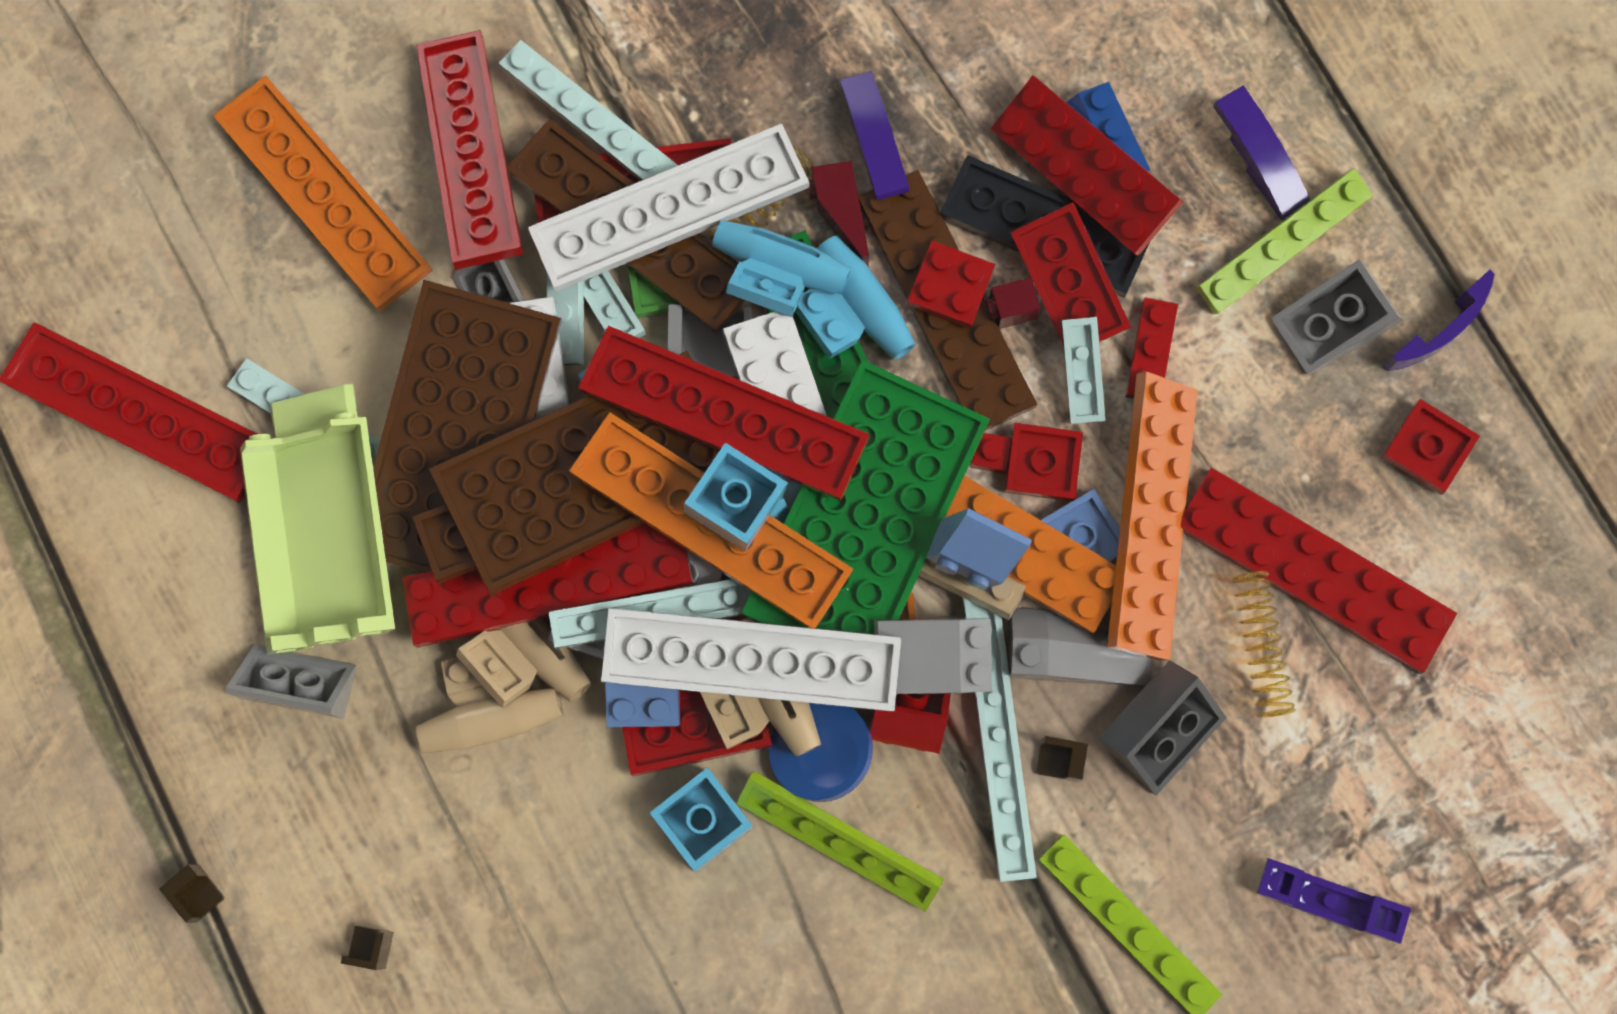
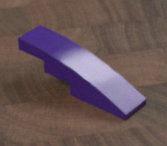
[840,71,910,200]
[1213,85,1310,221]

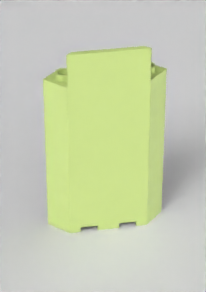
[240,384,395,655]

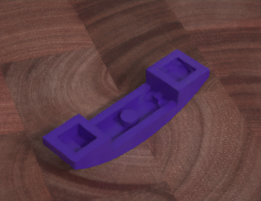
[1383,270,1495,371]
[1257,858,1411,944]

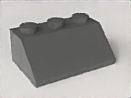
[1099,660,1227,796]

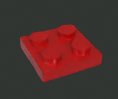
[907,241,996,329]
[1381,399,1480,495]
[1005,422,1083,502]

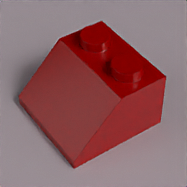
[870,693,951,754]

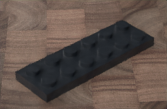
[939,155,1150,298]

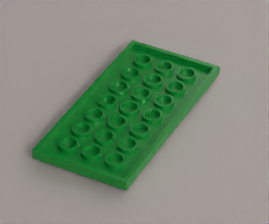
[741,360,990,634]

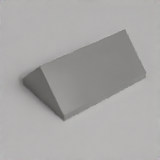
[452,259,524,303]
[226,645,356,719]

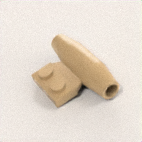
[700,618,821,757]
[456,619,592,708]
[416,657,563,753]

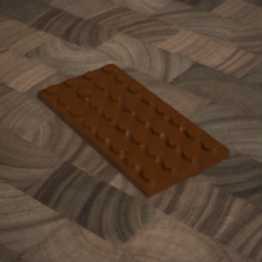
[373,280,562,572]
[429,351,719,596]

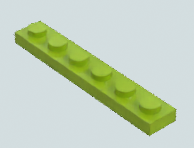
[1195,168,1374,314]
[736,771,944,912]
[1038,834,1223,1014]

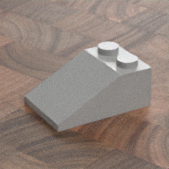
[1271,259,1403,375]
[874,618,992,694]

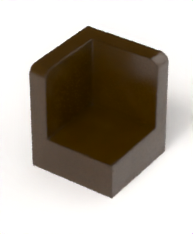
[1036,736,1088,782]
[159,864,225,923]
[341,926,394,970]

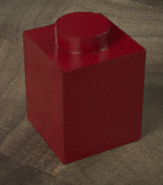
[985,277,1041,329]

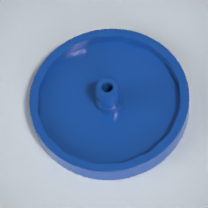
[769,703,873,802]

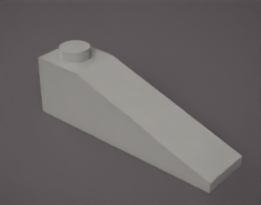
[1008,608,1151,687]

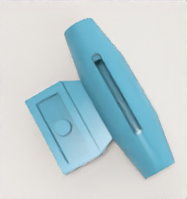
[712,220,851,317]
[795,236,916,360]

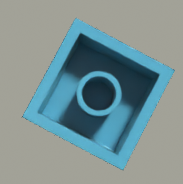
[684,443,788,552]
[650,767,754,872]

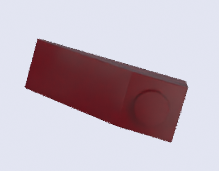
[807,161,869,267]

